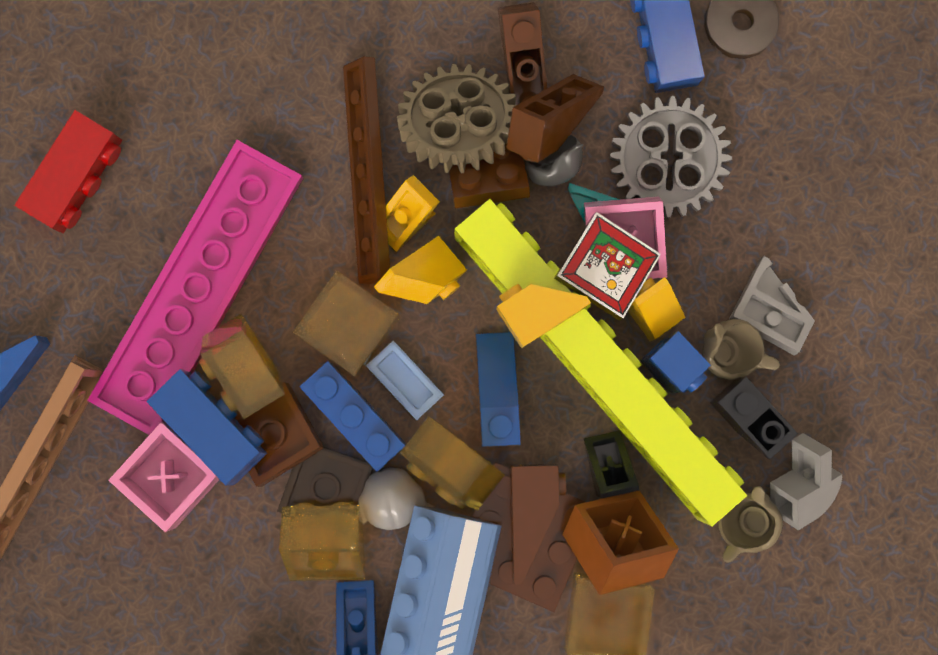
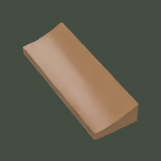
[0,355,104,560]

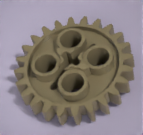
[397,64,516,173]

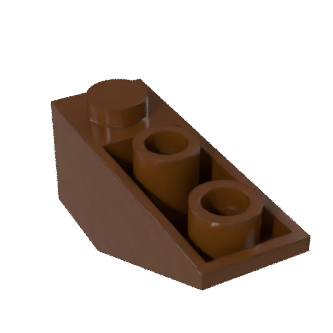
[498,2,547,105]

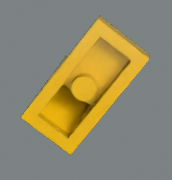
[386,175,440,252]

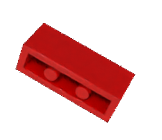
[14,110,122,234]

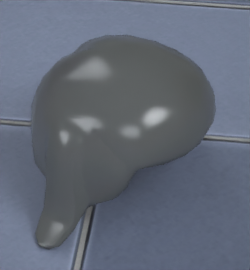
[524,134,583,186]

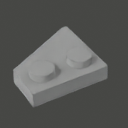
[729,256,815,355]

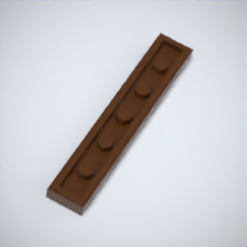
[343,56,390,284]

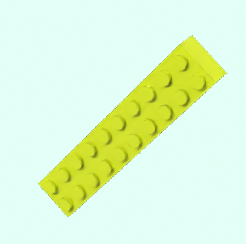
[455,199,747,527]

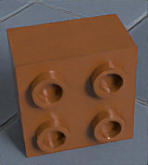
[563,490,679,595]

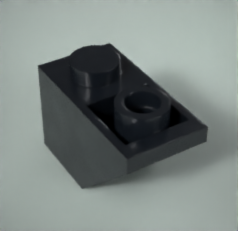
[710,377,798,460]

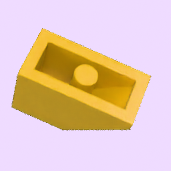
[374,236,467,304]
[496,284,591,349]

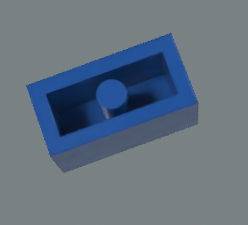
[640,331,711,393]

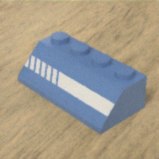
[380,505,502,655]

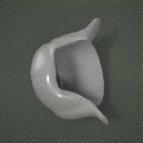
[355,467,434,530]

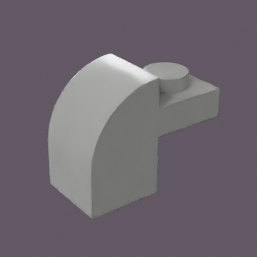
[770,433,842,530]

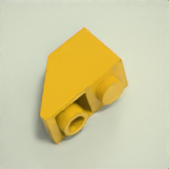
[628,277,686,341]

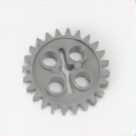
[609,96,732,218]

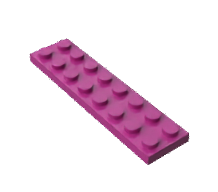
[87,140,303,435]

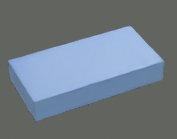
[366,341,444,420]

